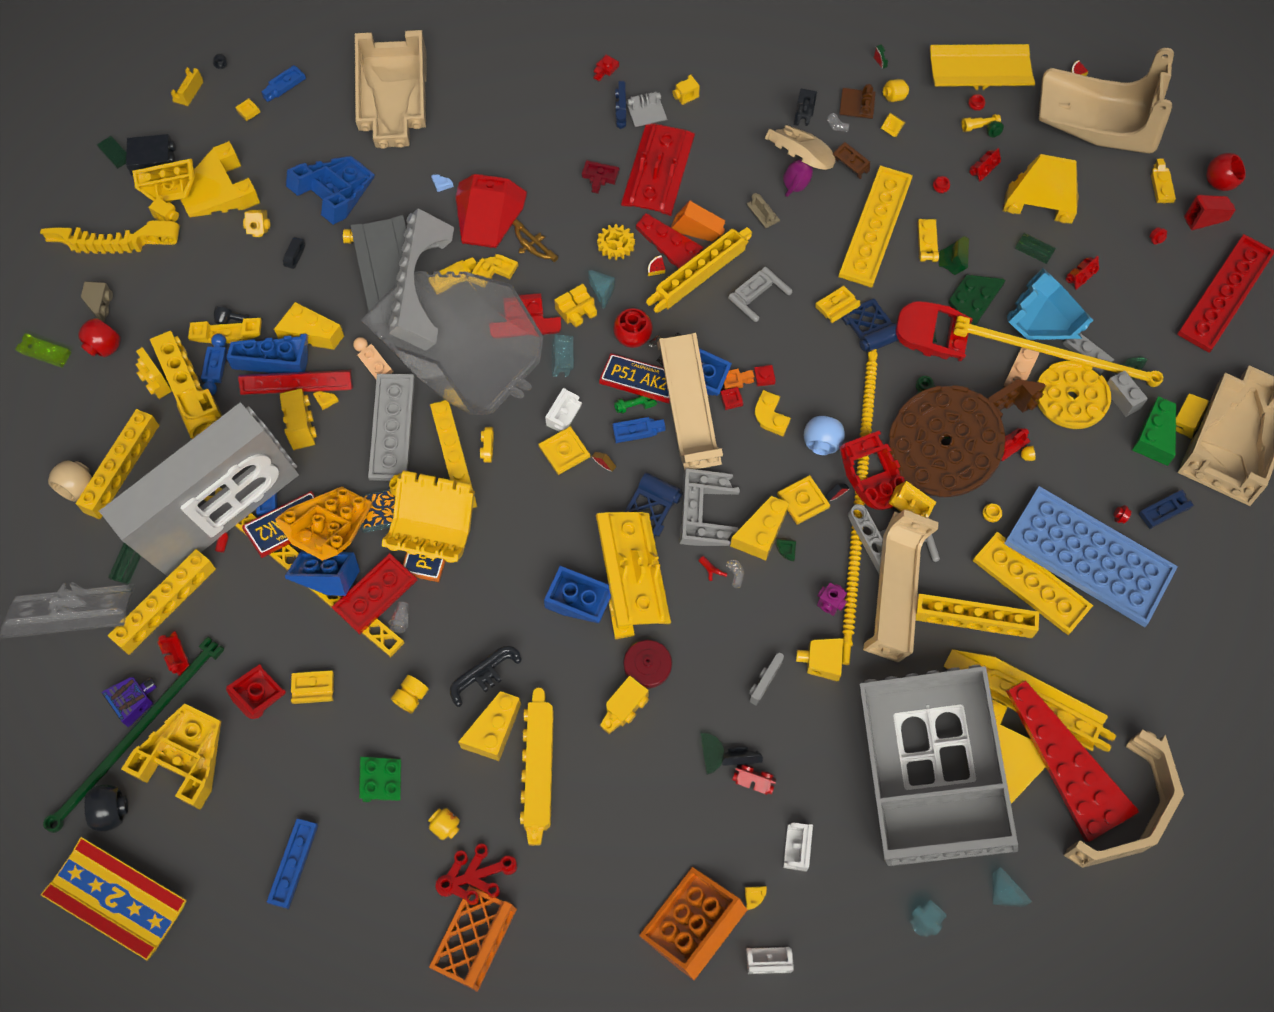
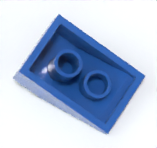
[285,551,360,596]
[544,566,611,623]

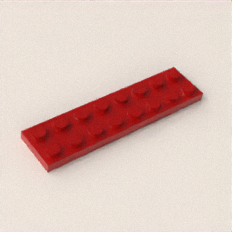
[1177,234,1274,353]

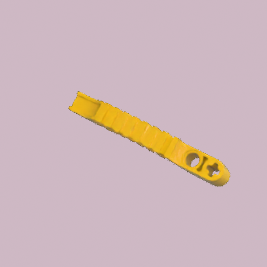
[40,221,180,254]

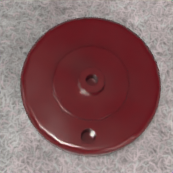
[624,640,672,688]

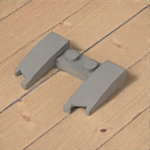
[679,468,740,546]

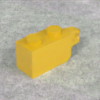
[600,676,649,734]

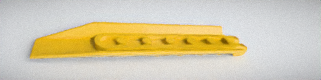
[943,649,1116,752]

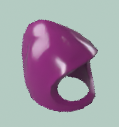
[783,159,813,197]

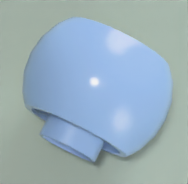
[804,416,845,455]

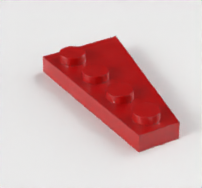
[636,213,703,269]

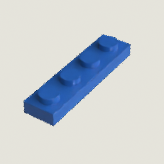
[266,819,318,909]

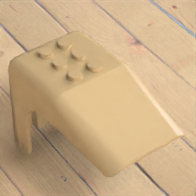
[1039,48,1174,153]

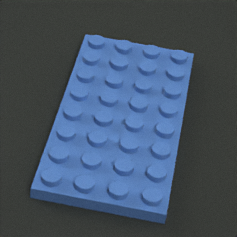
[1004,486,1178,627]

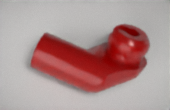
[215,532,229,553]

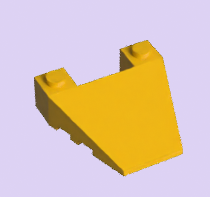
[180,141,260,217]
[1003,154,1079,224]
[992,700,1045,804]
[122,704,221,810]

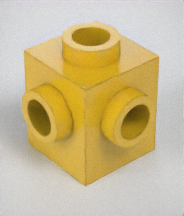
[243,210,270,237]

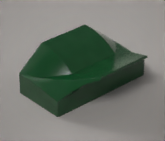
[939,236,969,275]

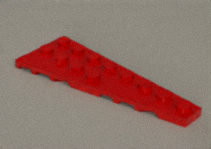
[1005,681,1139,842]

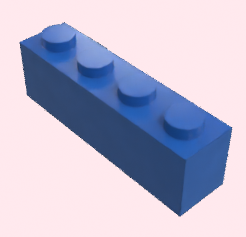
[226,334,308,373]

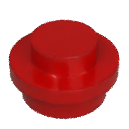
[968,94,985,110]
[933,176,950,193]
[1150,227,1167,244]
[1113,505,1131,524]

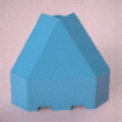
[1007,268,1094,340]

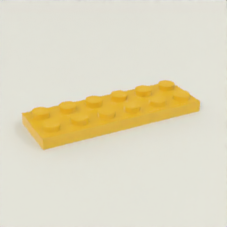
[973,532,1093,635]

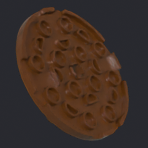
[889,385,1005,497]

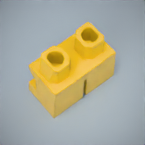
[554,284,597,327]

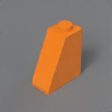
[671,201,725,242]

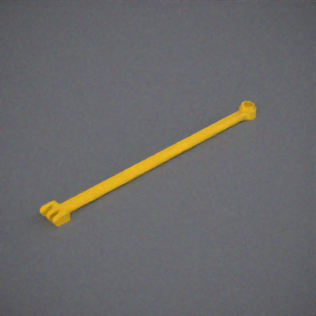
[954,316,1164,387]

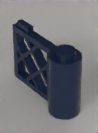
[841,299,898,353]
[625,472,682,538]

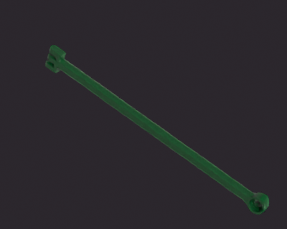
[43,637,224,833]

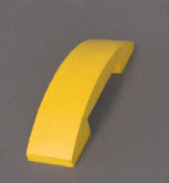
[188,318,262,343]

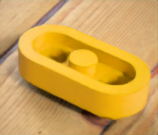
[480,427,494,463]

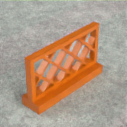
[429,886,517,992]

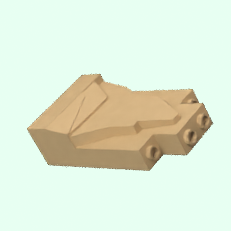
[355,30,427,149]
[1178,366,1274,506]

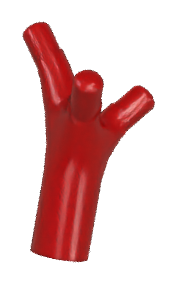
[699,556,728,581]

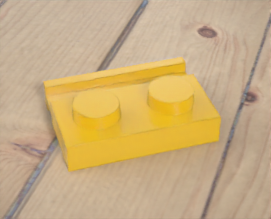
[815,286,860,323]
[291,671,334,704]

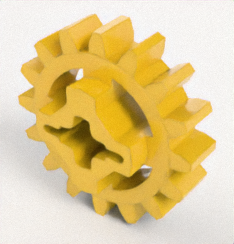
[597,224,635,260]

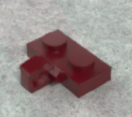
[582,160,619,194]

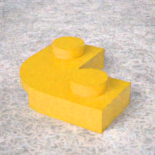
[470,254,518,286]
[754,390,791,437]

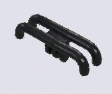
[450,646,522,707]

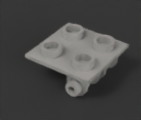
[626,91,667,127]

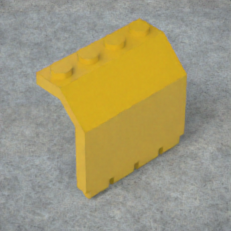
[382,470,475,563]

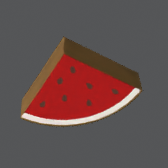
[591,452,616,472]

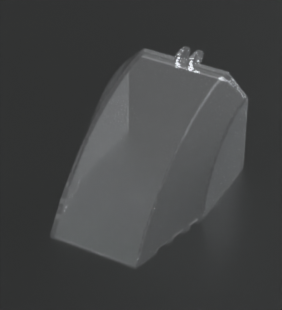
[361,271,543,415]

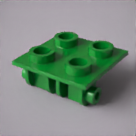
[359,757,401,802]

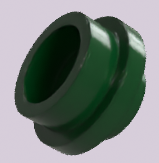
[987,121,1004,138]

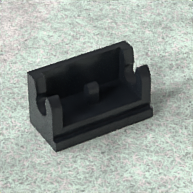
[794,88,817,126]

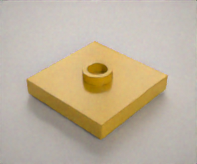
[538,426,590,475]
[777,475,830,525]

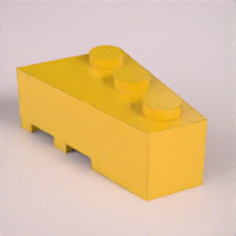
[274,302,344,350]

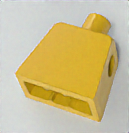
[796,639,843,681]

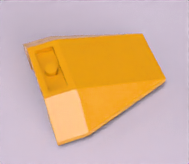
[275,486,372,561]

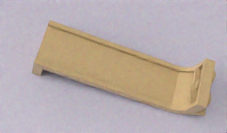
[657,333,723,470]
[863,509,939,662]

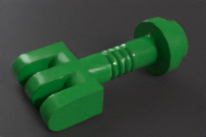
[614,395,657,414]

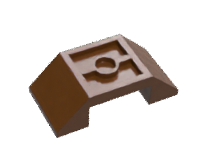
[988,379,1046,418]

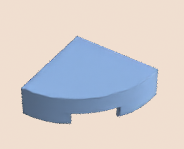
[431,175,454,192]

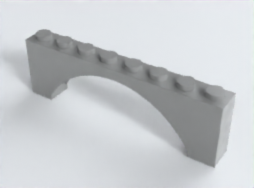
[388,208,454,351]

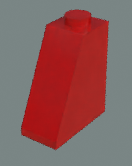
[1184,195,1236,231]

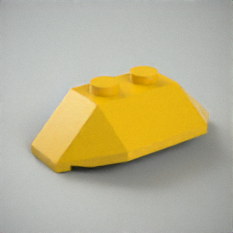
[133,159,195,202]

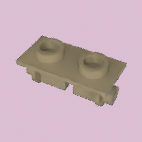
[746,193,780,228]

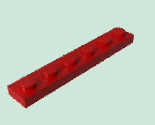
[238,370,353,395]

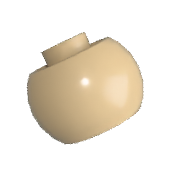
[48,460,92,502]

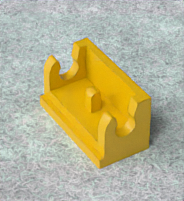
[171,67,203,106]
[1176,394,1209,439]
[889,481,936,517]

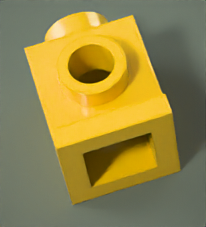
[673,75,700,105]
[148,195,179,222]

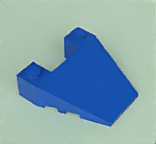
[286,156,375,225]

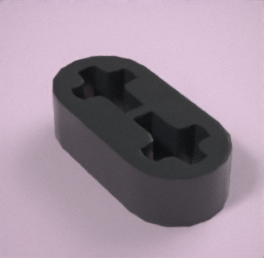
[283,237,305,269]

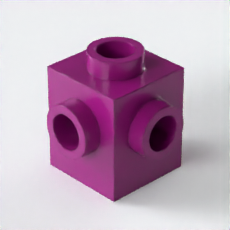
[817,582,847,616]

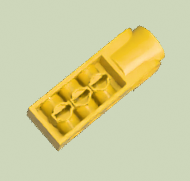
[150,330,222,439]

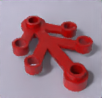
[435,844,517,905]

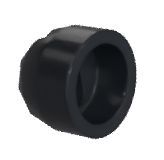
[213,54,227,69]

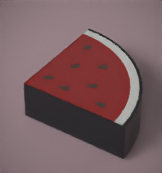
[825,484,850,501]

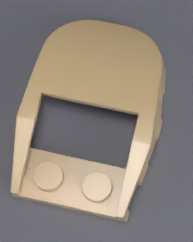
[765,125,835,170]

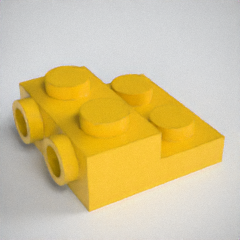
[135,347,172,399]

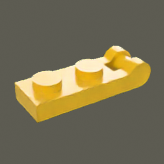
[917,219,939,262]

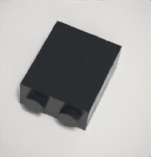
[126,134,176,176]

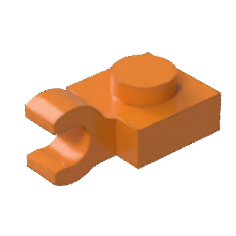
[723,368,754,390]

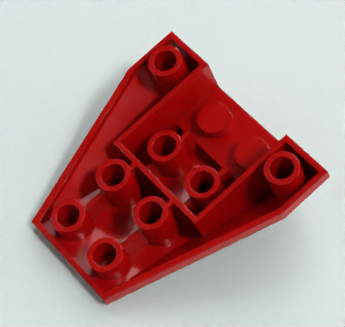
[456,174,527,248]

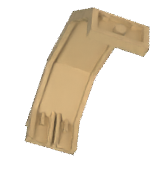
[1064,730,1184,868]

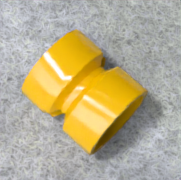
[391,675,429,713]

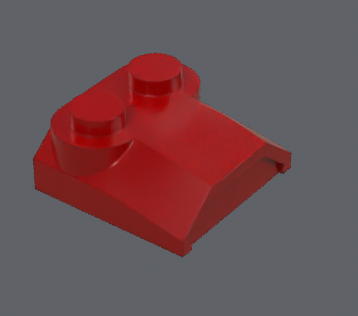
[226,664,286,719]

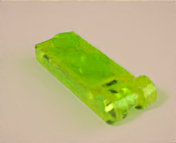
[15,333,71,368]

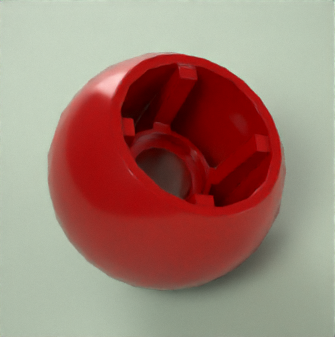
[1206,153,1246,191]
[613,308,653,348]
[78,318,121,358]

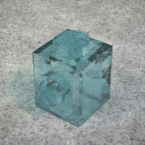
[910,900,947,938]

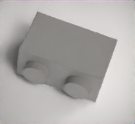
[1107,370,1148,417]

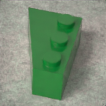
[1132,396,1176,466]

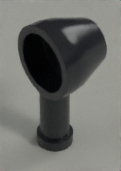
[214,306,249,325]

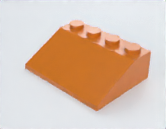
[639,867,747,980]

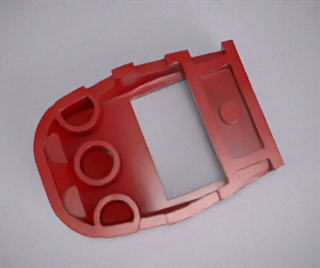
[896,301,972,361]
[840,431,905,510]

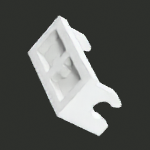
[545,388,582,432]
[783,823,813,871]
[746,947,793,974]

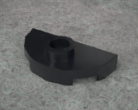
[722,746,763,766]

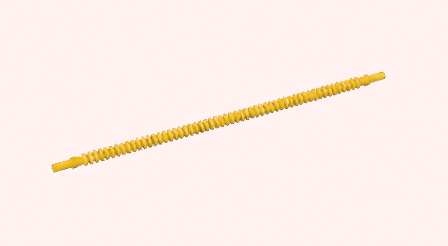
[842,349,878,665]

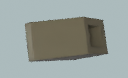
[81,282,113,322]

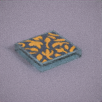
[361,489,396,533]

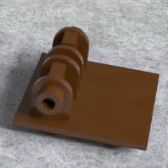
[840,84,876,119]

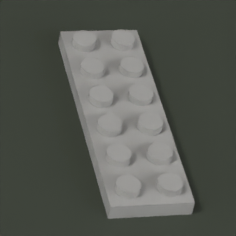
[368,374,415,481]

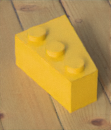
[280,388,317,450]
[730,496,789,561]
[458,691,521,761]

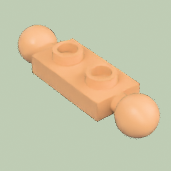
[353,337,394,379]

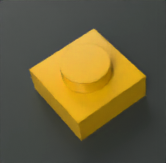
[235,99,260,121]
[881,113,905,137]

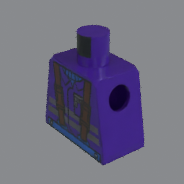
[101,677,157,727]

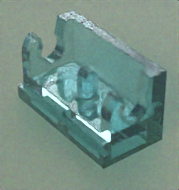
[552,335,574,377]

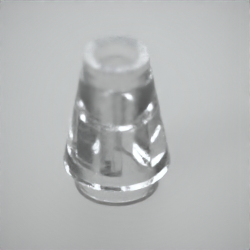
[389,602,409,633]

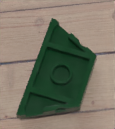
[948,275,1006,325]

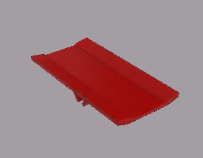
[621,124,695,216]

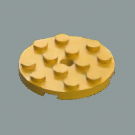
[1037,361,1111,429]

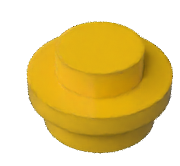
[982,504,1002,522]

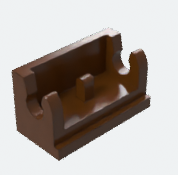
[833,142,870,179]

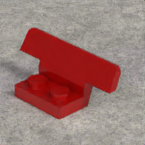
[490,293,561,338]

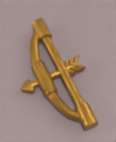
[513,219,558,262]

